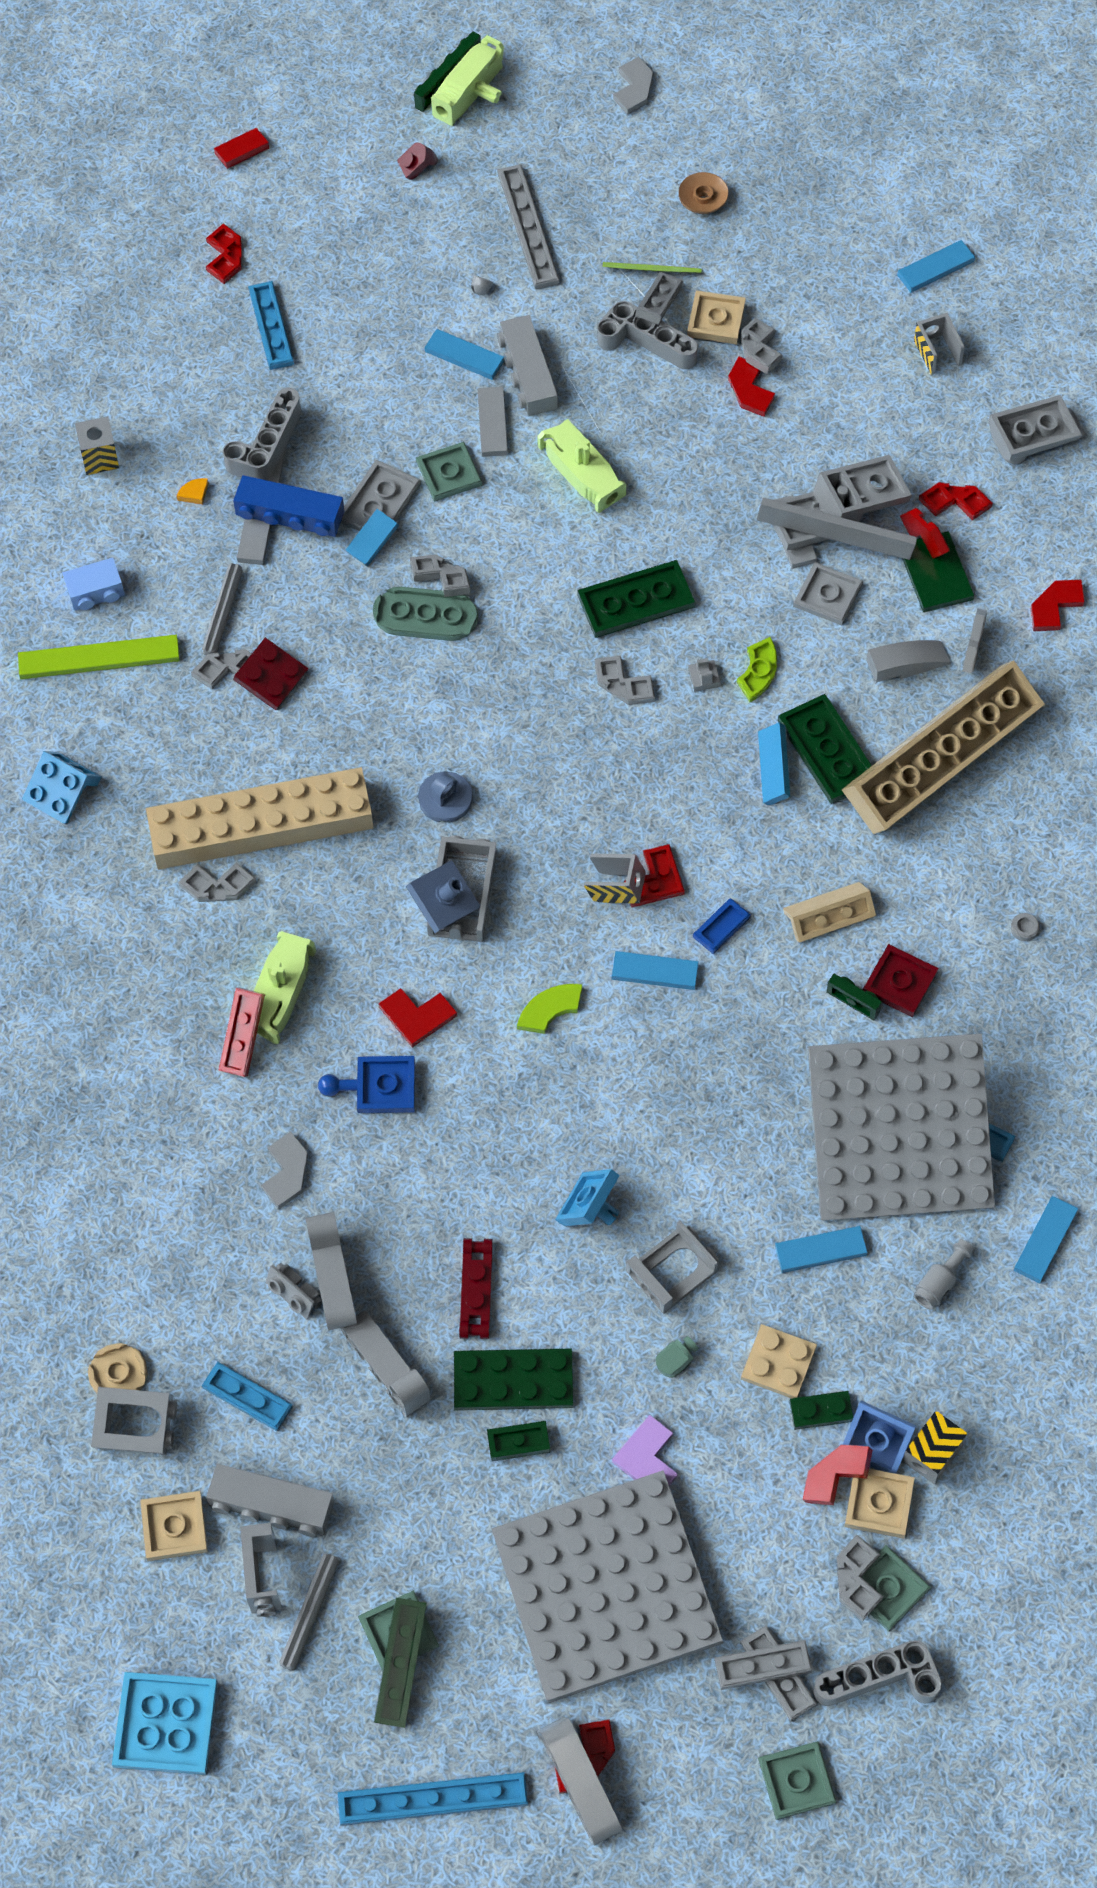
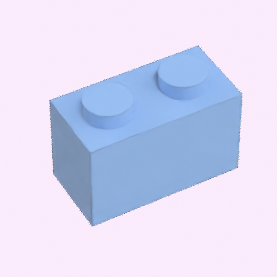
[62,558,125,611]

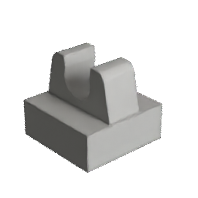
[688,658,721,692]

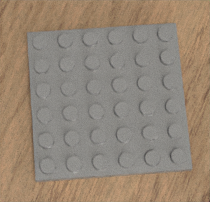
[807,1033,995,1220]
[491,1470,723,1703]

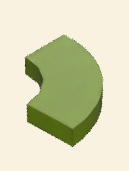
[737,637,777,702]
[517,984,582,1034]

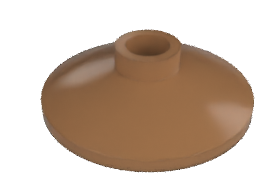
[679,172,728,214]

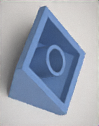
[843,1400,916,1474]

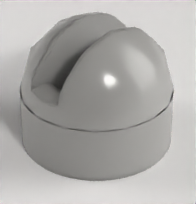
[471,275,493,295]

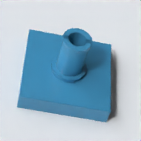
[555,1169,620,1226]

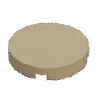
[88,1343,148,1394]

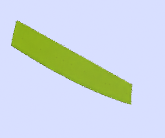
[602,262,702,273]

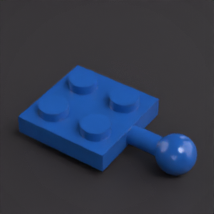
[318,1056,415,1113]

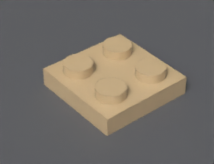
[687,290,746,344]
[741,1324,817,1398]
[844,1469,915,1538]
[140,1491,208,1562]

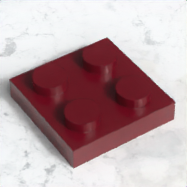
[233,637,308,710]
[863,944,939,1018]

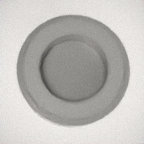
[1011,913,1039,941]

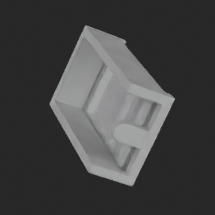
[427,835,497,942]

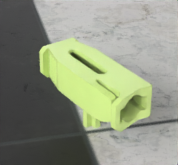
[431,35,504,126]
[537,419,626,513]
[254,931,316,1044]

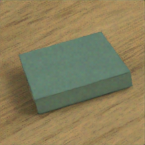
[416,442,482,502]
[861,1545,931,1632]
[358,1590,439,1671]
[758,1741,837,1820]

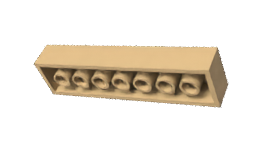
[842,660,1045,834]
[146,767,374,870]

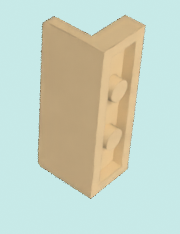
[783,882,876,943]

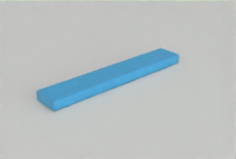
[338,1772,528,1826]

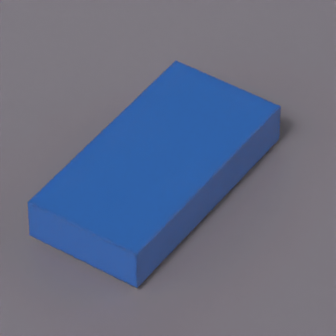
[693,898,751,954]

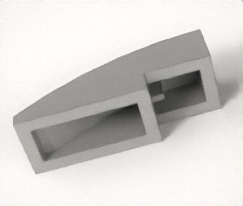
[866,640,951,683]

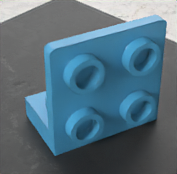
[22,751,102,823]

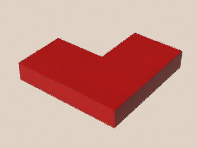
[624,844,685,908]
[378,988,457,1048]

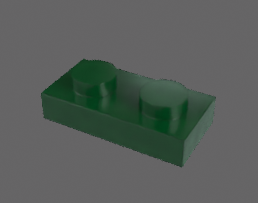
[826,973,882,1021]
[789,1391,854,1430]
[487,1421,550,1462]

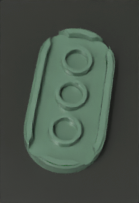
[373,587,478,641]

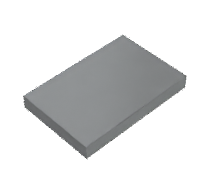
[341,460,421,531]

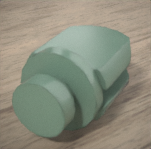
[656,1336,699,1378]

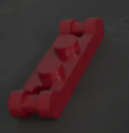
[459,1238,493,1339]

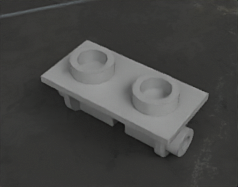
[265,1263,322,1320]

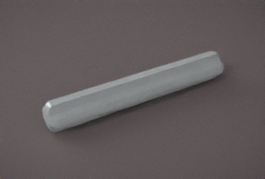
[202,563,243,655]
[280,1553,339,1670]

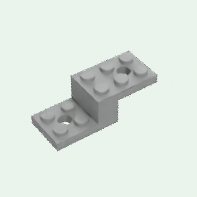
[772,455,912,551]

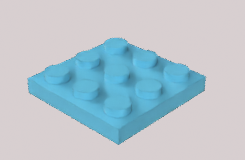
[112,1672,218,1775]

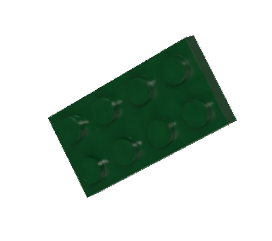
[577,560,695,638]
[777,694,872,804]
[454,1348,573,1411]

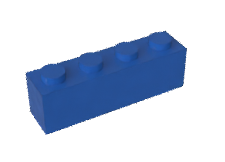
[233,475,345,537]

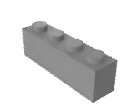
[497,315,558,416]
[206,1464,334,1537]

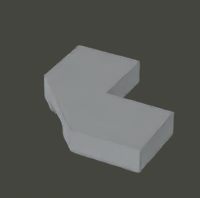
[613,56,653,115]
[740,318,783,374]
[410,554,470,597]
[962,608,988,673]
[191,649,252,689]
[595,656,655,705]
[178,862,257,902]
[261,1131,308,1210]
[836,1535,883,1622]

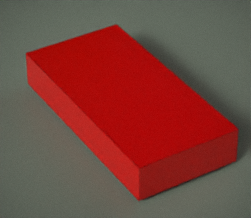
[214,128,269,169]

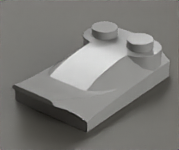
[988,395,1085,464]

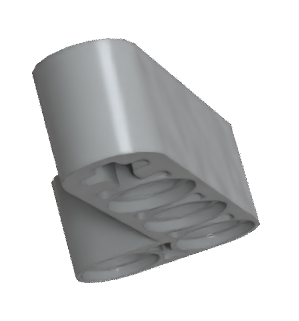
[597,301,698,369]
[223,387,302,480]
[305,1212,357,1331]
[340,1310,431,1417]
[813,1640,941,1706]
[536,1717,622,1846]

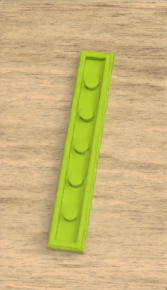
[18,634,180,680]

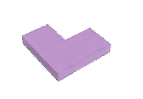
[612,1415,677,1486]

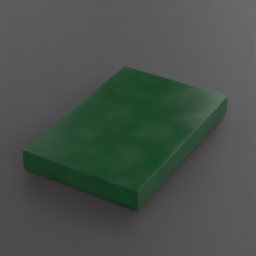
[902,531,974,613]

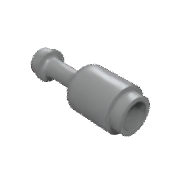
[914,1239,974,1310]

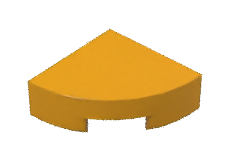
[176,478,209,505]

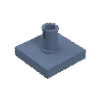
[405,860,480,933]

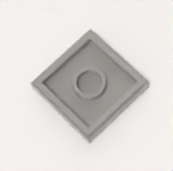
[793,562,863,625]

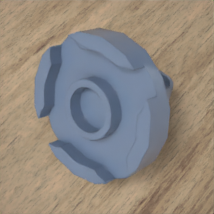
[418,771,473,822]

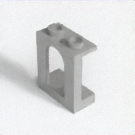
[626,1220,718,1314]
[91,1387,177,1455]
[240,1523,282,1617]

